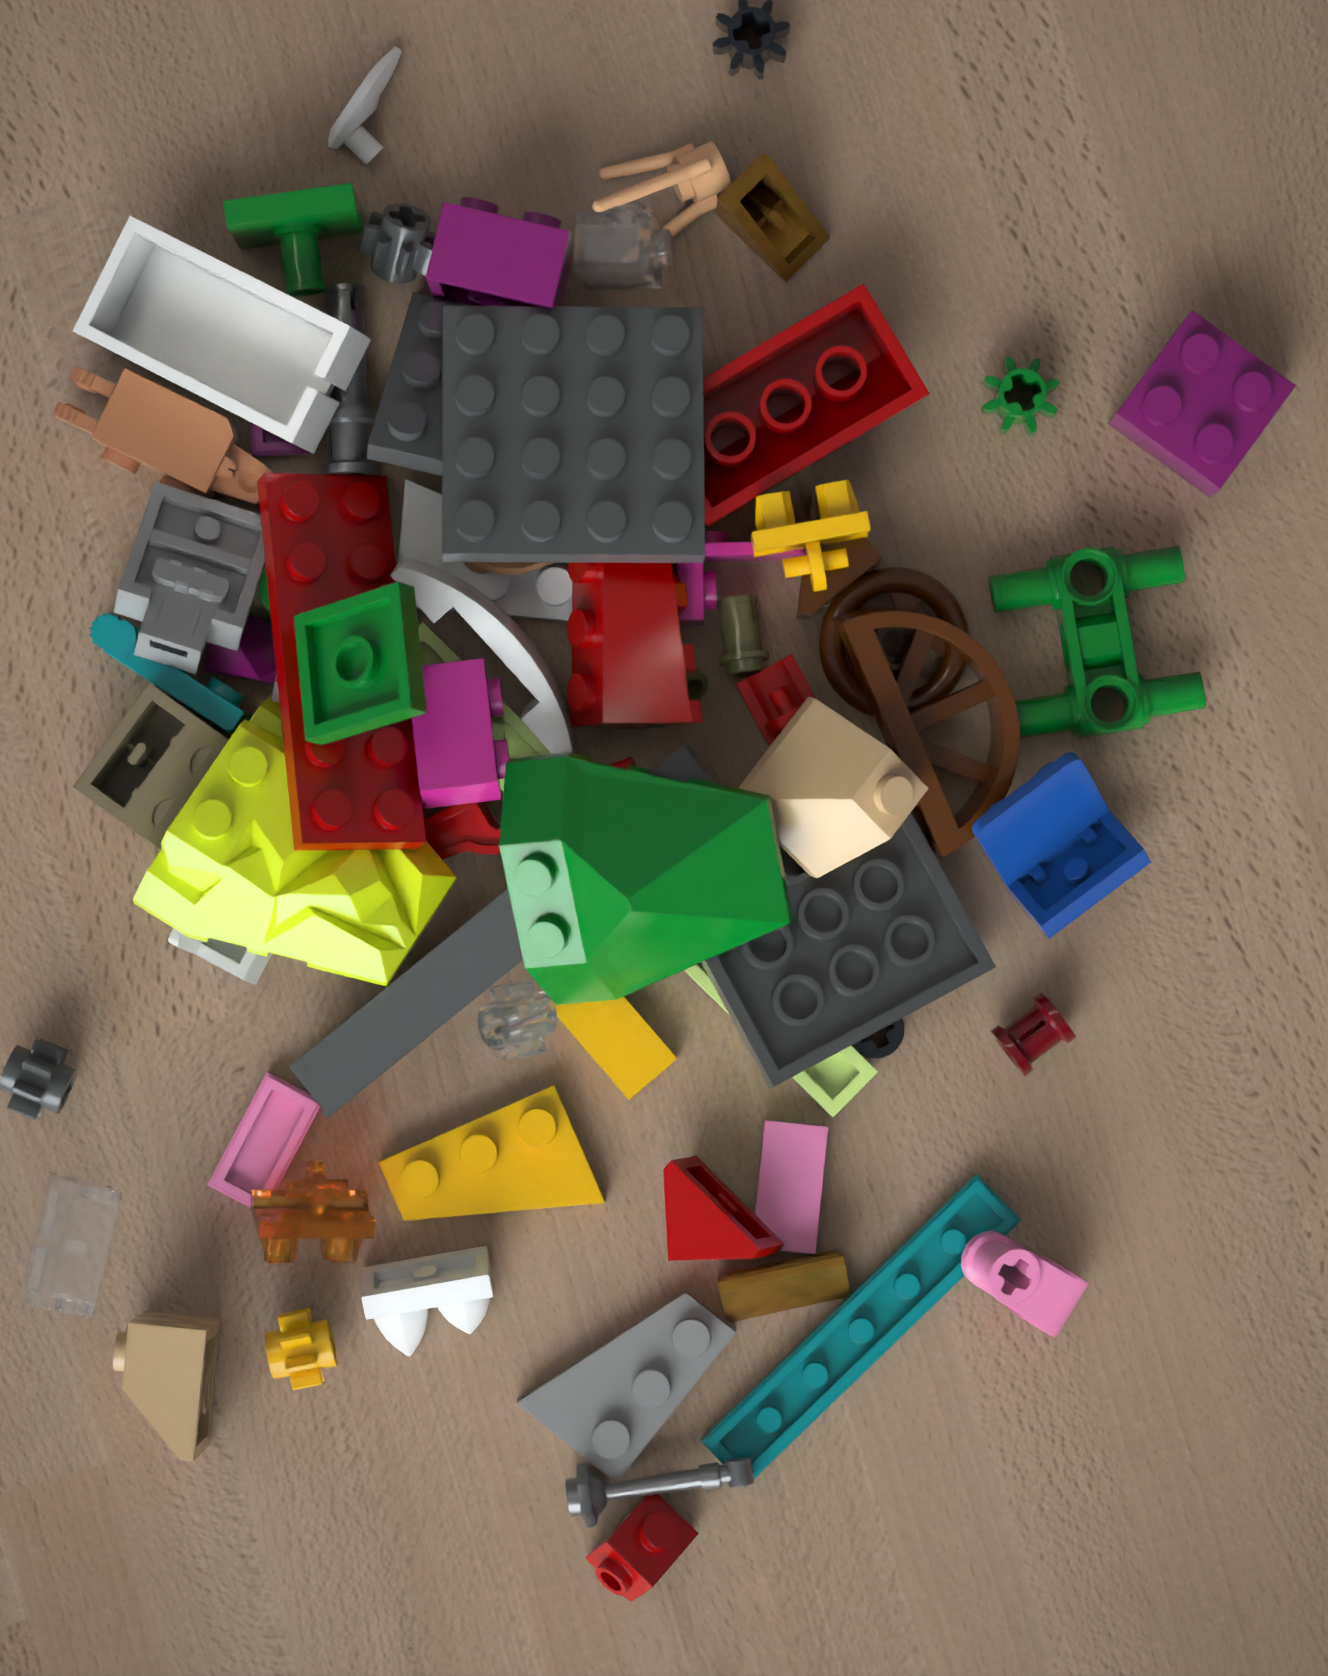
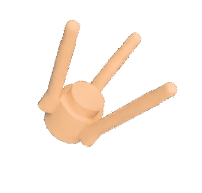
[592,141,731,268]

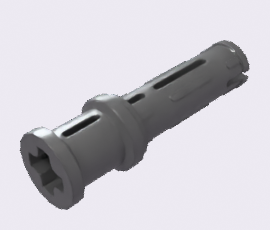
[322,283,379,476]

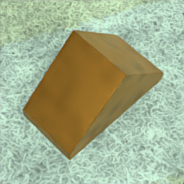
[716,152,831,282]

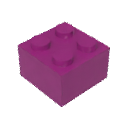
[426,197,574,310]
[1108,310,1296,498]

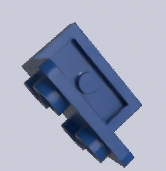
[972,752,1151,939]

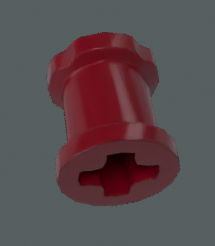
[990,992,1076,1076]

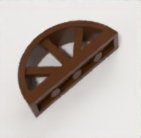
[832,607,1020,857]

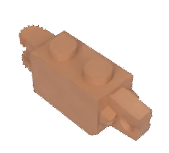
[52,366,275,507]

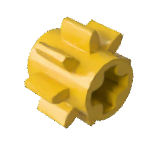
[264,1308,338,1390]

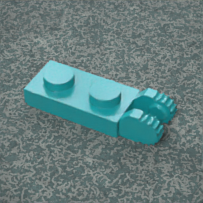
[89,613,252,734]

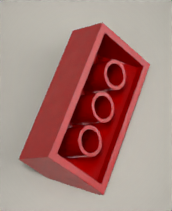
[703,283,930,526]

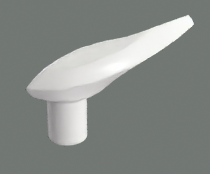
[328,47,402,165]

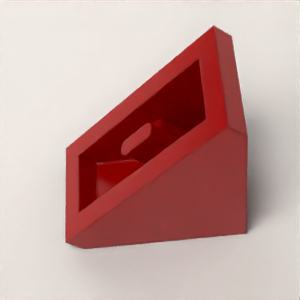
[663,1156,784,1261]

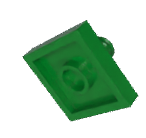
[223,183,365,297]
[294,581,427,745]

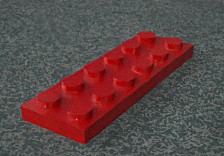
[257,472,426,851]

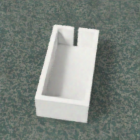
[73,216,371,454]

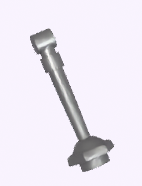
[565,1456,754,1528]

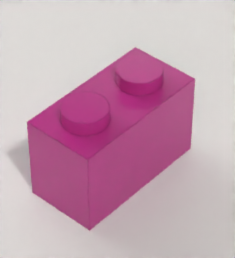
[412,658,509,809]

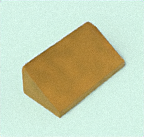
[717,1249,850,1322]

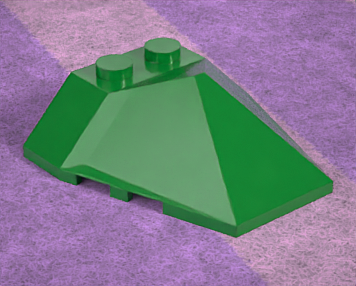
[499,752,793,1005]

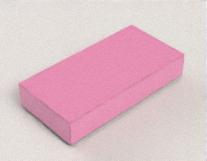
[207,1071,322,1215]
[755,1120,828,1254]

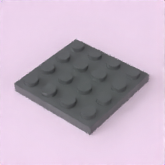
[442,306,705,563]
[701,813,996,1089]

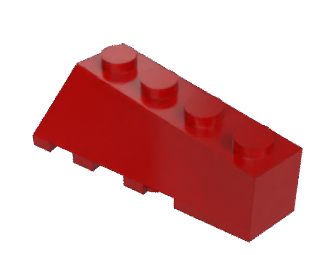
[567,562,703,729]

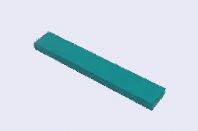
[701,1173,1022,1487]

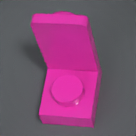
[677,531,805,626]

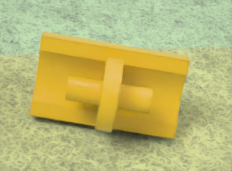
[751,480,871,592]

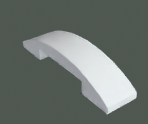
[390,557,576,754]

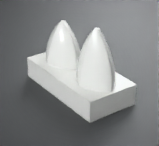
[361,1245,493,1356]

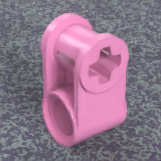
[961,1231,1089,1338]

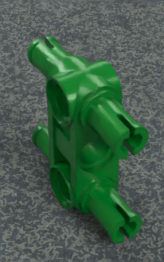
[988,546,1206,739]

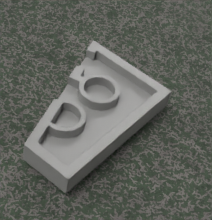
[516,1291,736,1482]

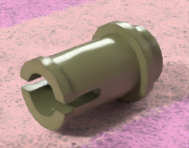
[717,595,769,678]

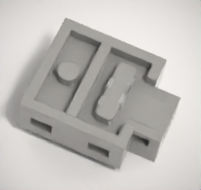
[114,481,265,674]

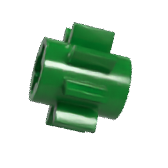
[981,357,1059,436]

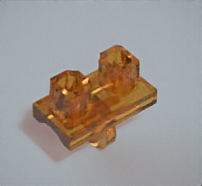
[250,1161,376,1263]

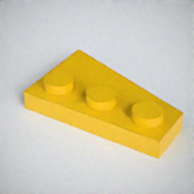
[378,1085,606,1221]

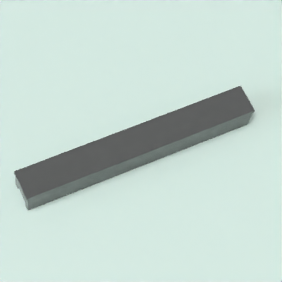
[289,744,719,1119]

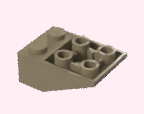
[73,682,229,849]

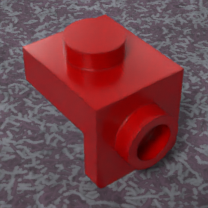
[586,1494,699,1601]

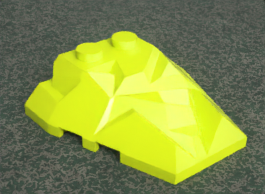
[133,694,457,986]

